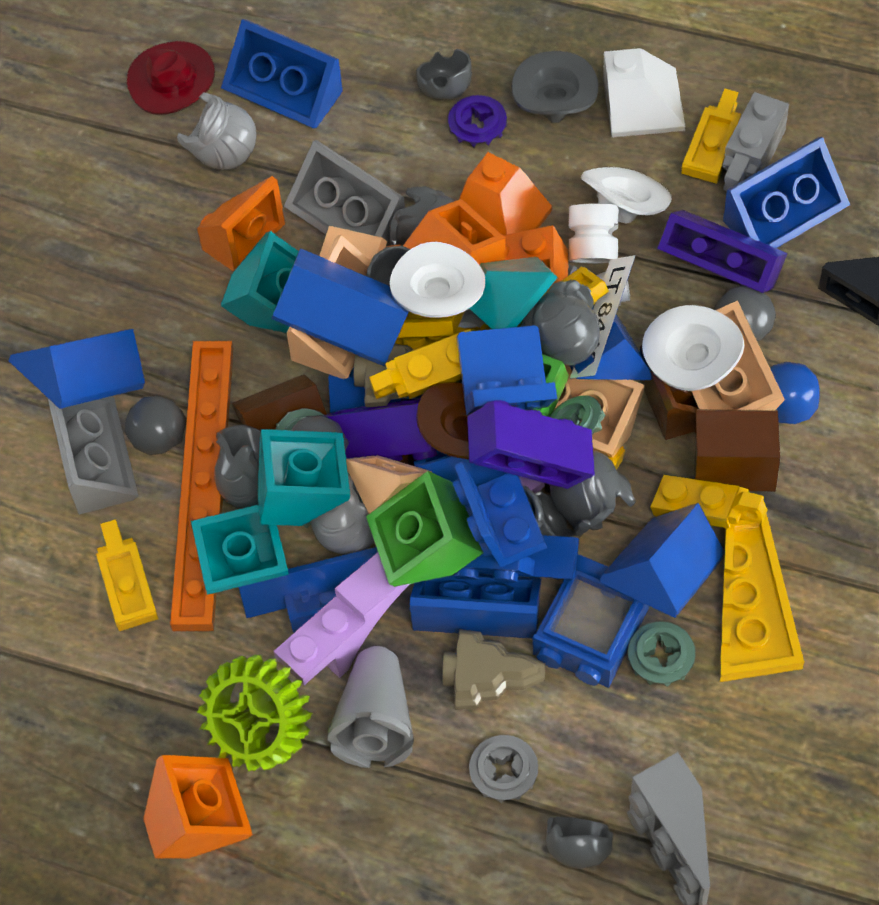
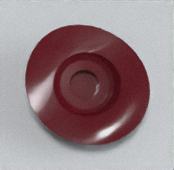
[127,41,215,115]

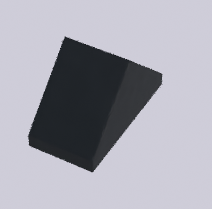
[818,257,879,326]

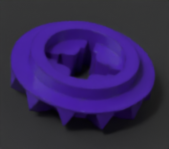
[448,95,507,148]

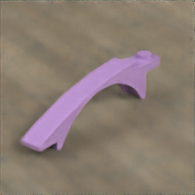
[274,476,545,685]

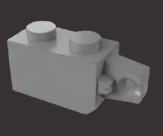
[722,92,789,191]

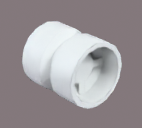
[569,204,618,264]

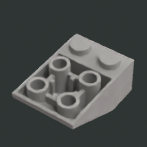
[627,752,710,905]

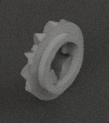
[469,735,538,803]

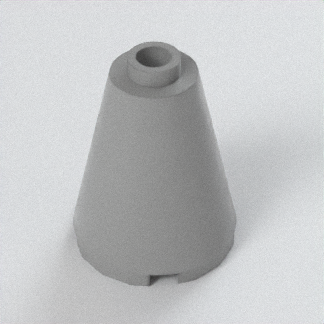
[328,646,414,768]

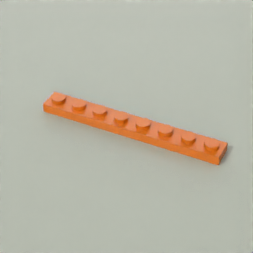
[170,341,234,631]

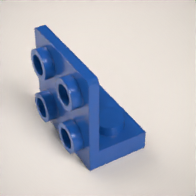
[457,325,557,415]
[452,462,547,567]

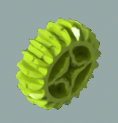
[197,654,313,772]

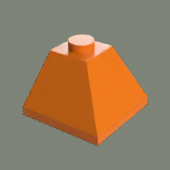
[459,152,552,235]
[197,176,285,272]
[143,755,253,859]

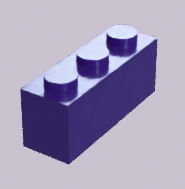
[657,210,788,293]
[324,398,438,461]
[467,400,595,489]

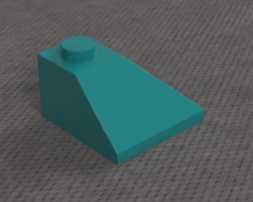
[221,231,299,333]
[469,257,558,329]
[257,429,351,526]
[191,505,289,595]

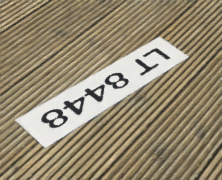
[570,255,636,379]

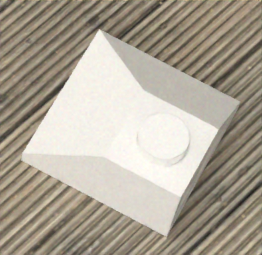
[603,48,685,138]

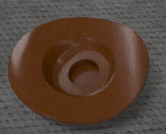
[416,382,469,459]

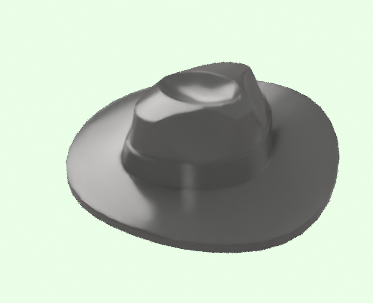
[512,51,598,123]

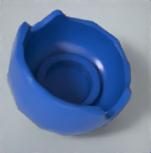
[770,362,820,424]

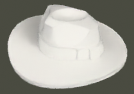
[581,167,672,224]
[390,242,485,318]
[642,305,744,391]

